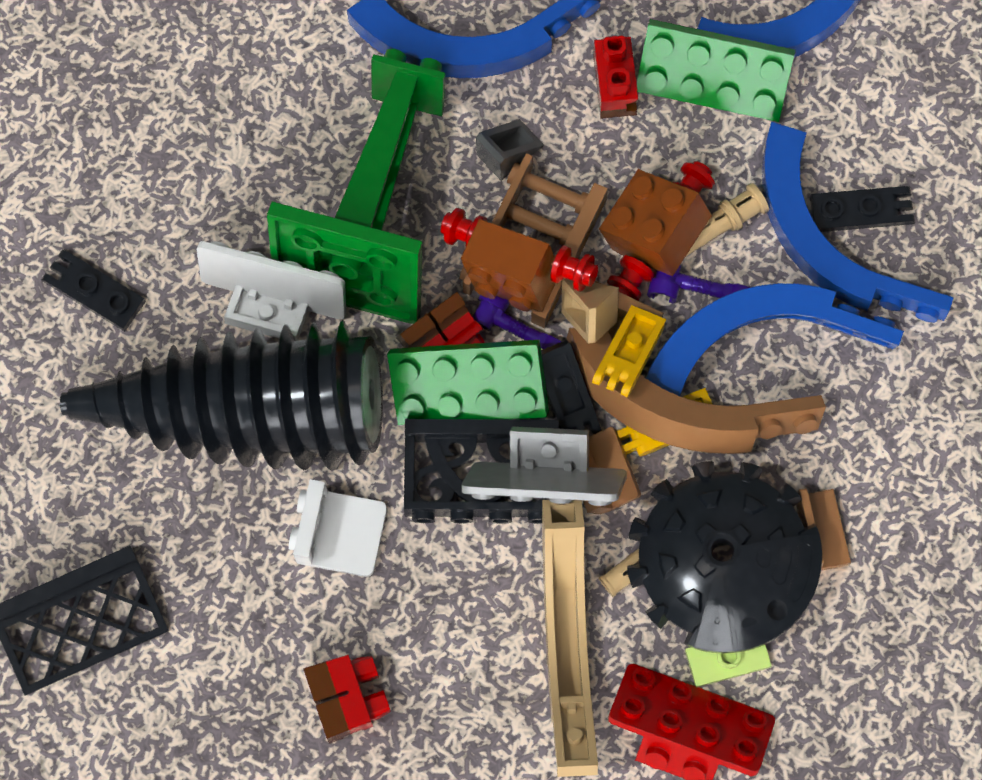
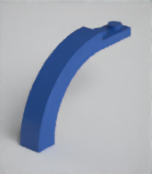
[347,0,602,78]
[697,0,860,57]
[762,121,954,323]
[645,283,904,396]

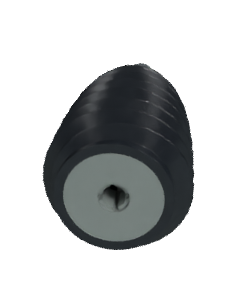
[60,320,383,470]

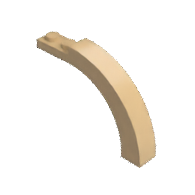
[542,500,598,777]

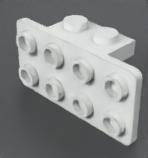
[197,241,346,341]

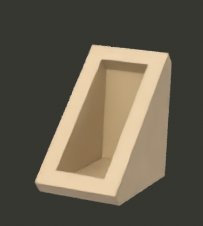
[561,278,618,344]

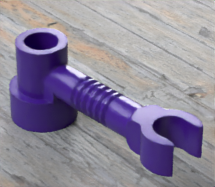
[647,264,750,304]
[472,295,562,349]

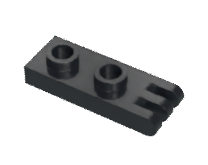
[810,186,915,232]
[41,249,146,332]
[541,340,602,435]

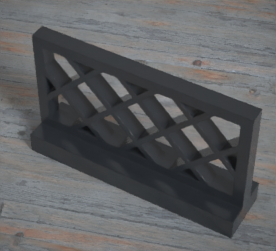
[0,545,169,696]

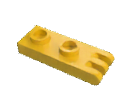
[592,305,666,397]

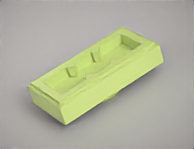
[685,645,772,687]

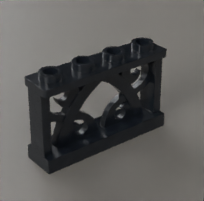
[403,419,559,524]

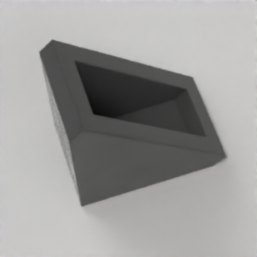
[476,119,544,181]

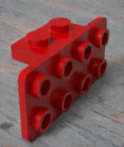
[608,664,775,780]

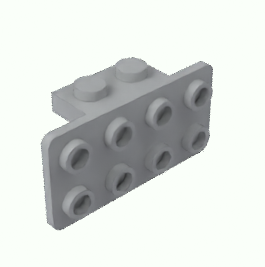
[462,426,627,506]

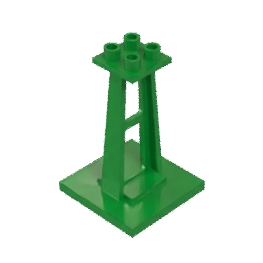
[267,49,445,324]

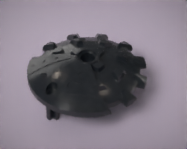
[627,461,822,653]

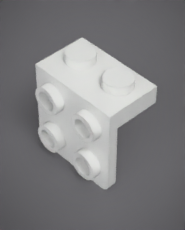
[289,479,387,577]

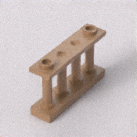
[459,153,608,328]

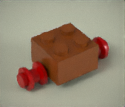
[599,161,715,301]
[440,208,598,312]

